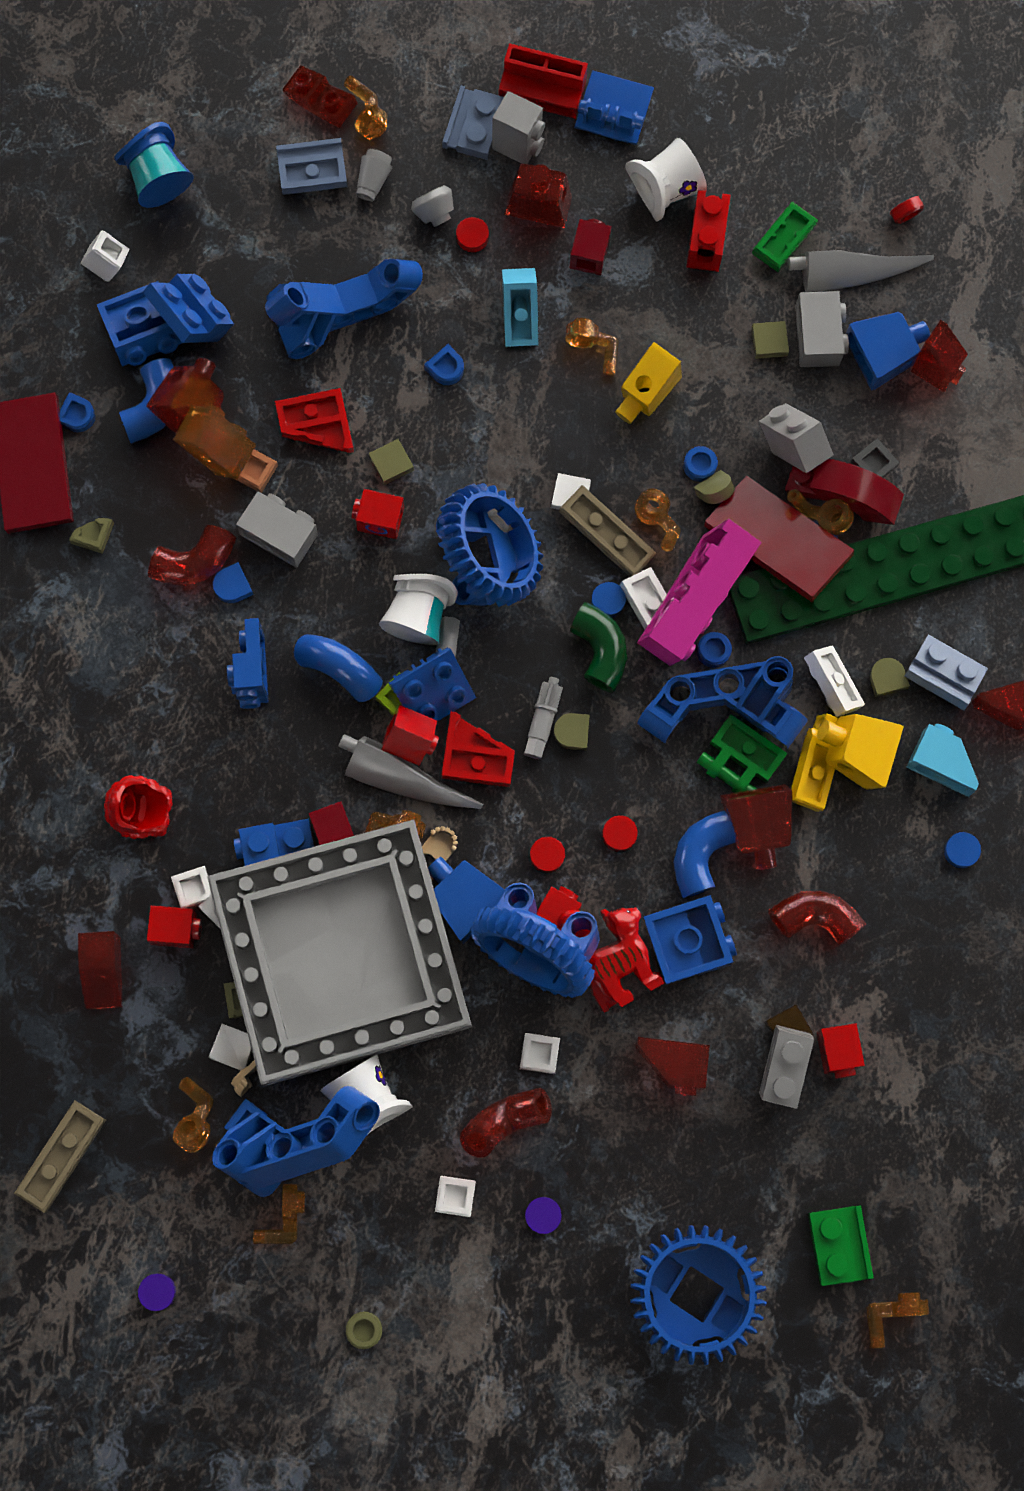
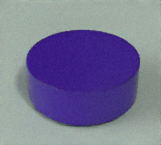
[525,1197,562,1234]
[138,1273,176,1311]

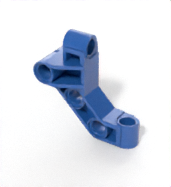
[265,259,423,359]
[637,656,808,748]
[212,1086,380,1197]

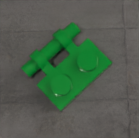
[696,714,787,802]

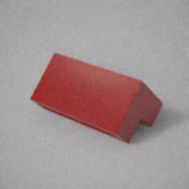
[498,43,588,119]

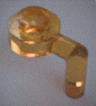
[344,75,388,140]
[565,318,619,375]
[635,488,681,552]
[787,489,854,535]
[365,810,427,839]
[173,1077,214,1153]
[253,1184,305,1244]
[867,1292,930,1348]

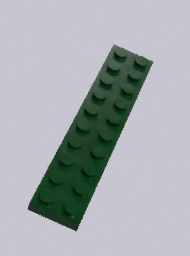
[729,495,1024,645]

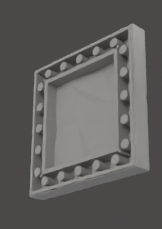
[207,820,472,1087]

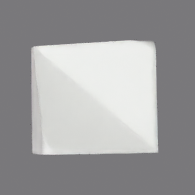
[81,230,130,282]
[209,1024,252,1071]

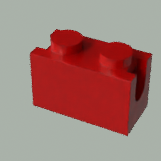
[686,190,731,272]

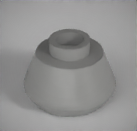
[411,185,454,227]

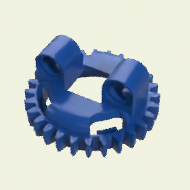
[436,483,544,607]
[470,882,600,998]
[630,1225,767,1365]

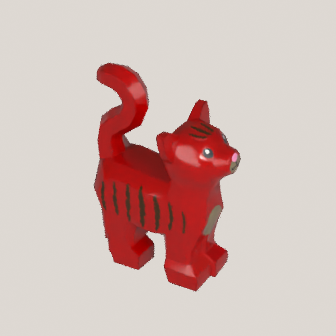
[558,907,664,1013]

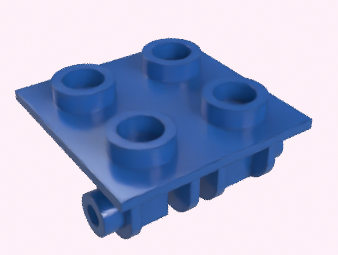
[574,70,654,145]
[389,647,476,721]

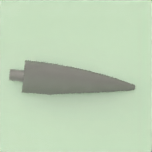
[787,250,934,292]
[338,734,483,809]

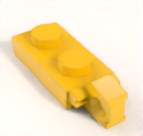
[788,713,838,812]

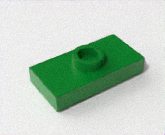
[752,202,818,272]

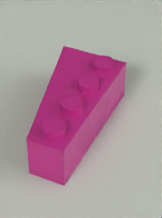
[637,519,762,666]

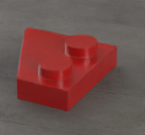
[275,388,354,453]
[442,711,515,787]

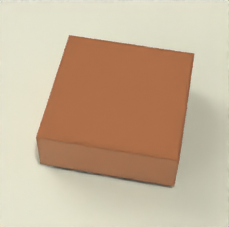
[231,446,278,493]

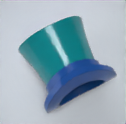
[114,122,194,208]

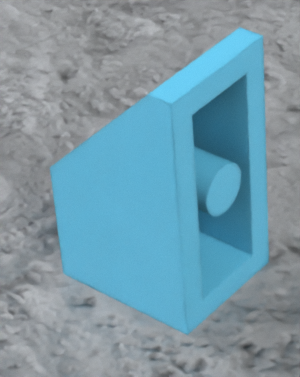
[502,268,538,347]
[906,724,979,797]

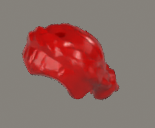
[104,775,172,839]

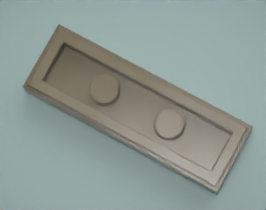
[558,485,656,577]
[14,1100,106,1213]

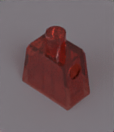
[505,164,572,228]
[146,358,224,443]
[720,784,792,870]

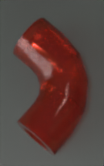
[148,525,237,586]
[768,890,867,946]
[460,1088,552,1157]

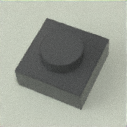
[850,438,900,478]

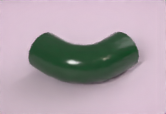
[570,602,628,693]

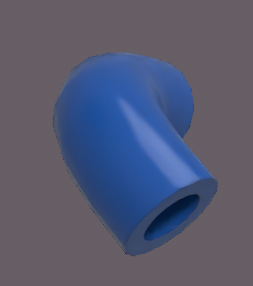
[119,358,180,444]
[294,634,383,702]
[673,810,736,899]

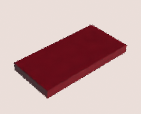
[0,392,74,534]
[704,475,854,602]

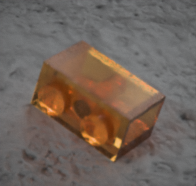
[173,405,256,479]

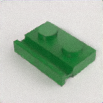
[808,1205,874,1286]

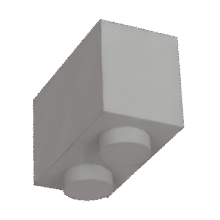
[492,91,545,166]
[795,291,849,367]
[759,403,834,473]
[236,491,318,568]
[759,1025,814,1109]

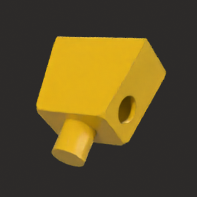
[615,342,682,424]
[817,714,904,790]

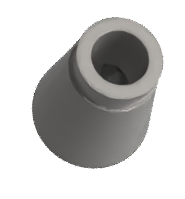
[356,149,392,202]

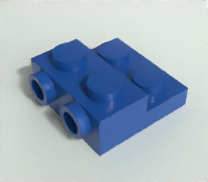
[143,274,234,343]
[97,281,182,366]
[227,618,269,709]
[234,819,314,866]
[643,895,737,985]

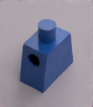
[846,312,931,391]
[428,857,505,944]

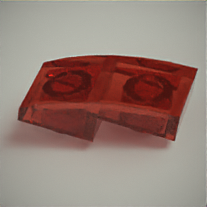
[282,65,358,128]

